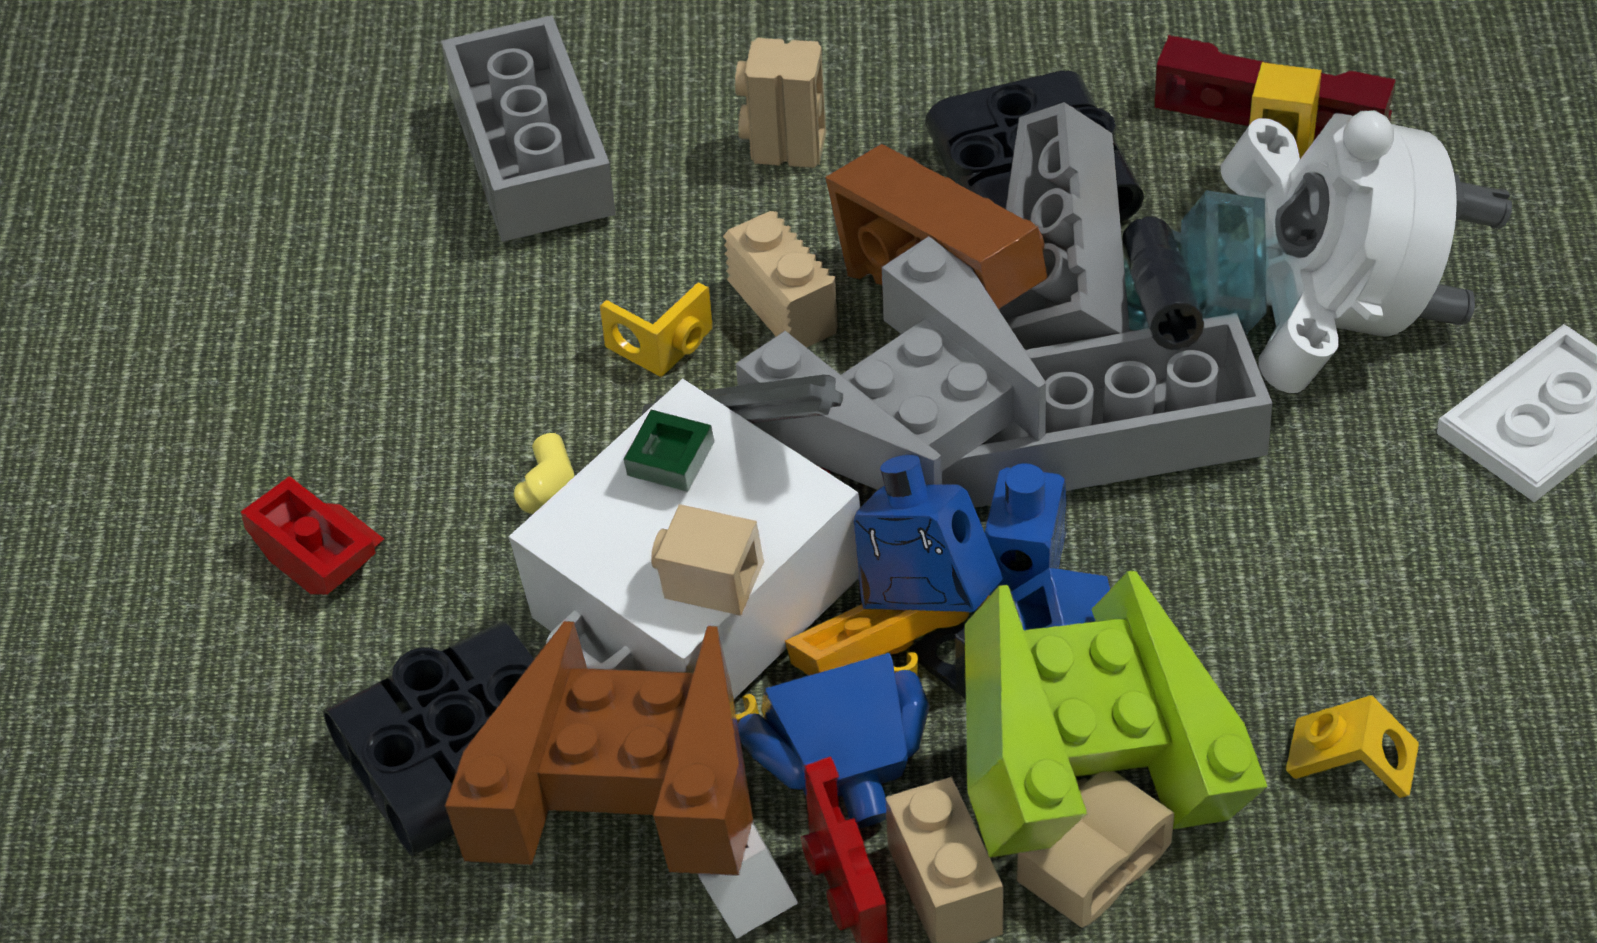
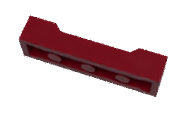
[1154,35,1396,140]

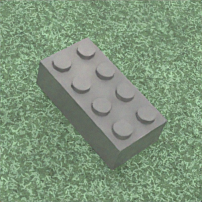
[441,15,616,242]

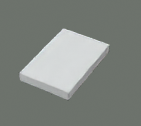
[1437,324,1597,503]

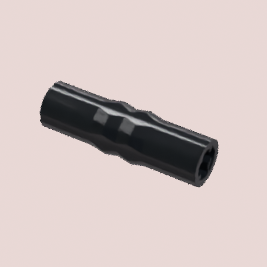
[1122,216,1205,350]

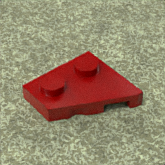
[801,757,888,943]

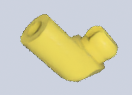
[514,433,575,514]

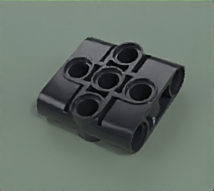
[925,70,1144,222]
[323,621,534,857]

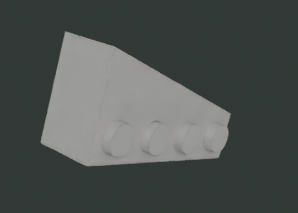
[999,102,1130,350]

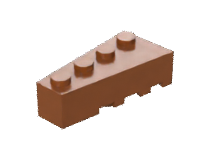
[825,144,1048,309]

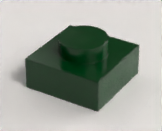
[623,409,715,492]

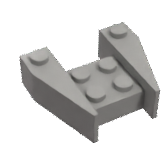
[736,236,1046,490]

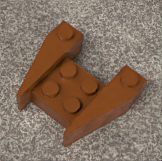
[445,621,753,876]

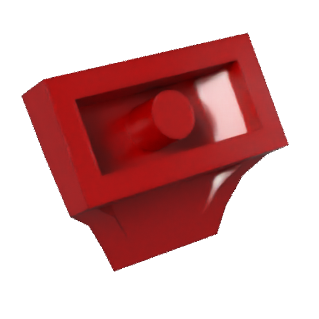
[241,476,384,595]

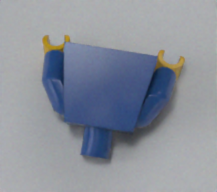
[736,652,929,828]

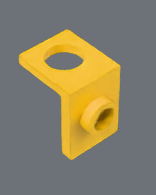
[600,282,713,377]
[1286,695,1419,798]

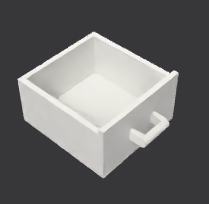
[509,379,860,699]

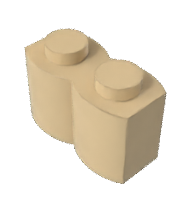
[1016,771,1174,928]

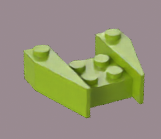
[965,571,1268,858]

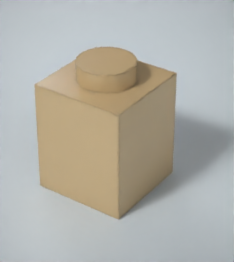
[651,504,764,616]

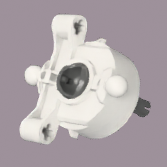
[1221,110,1512,393]

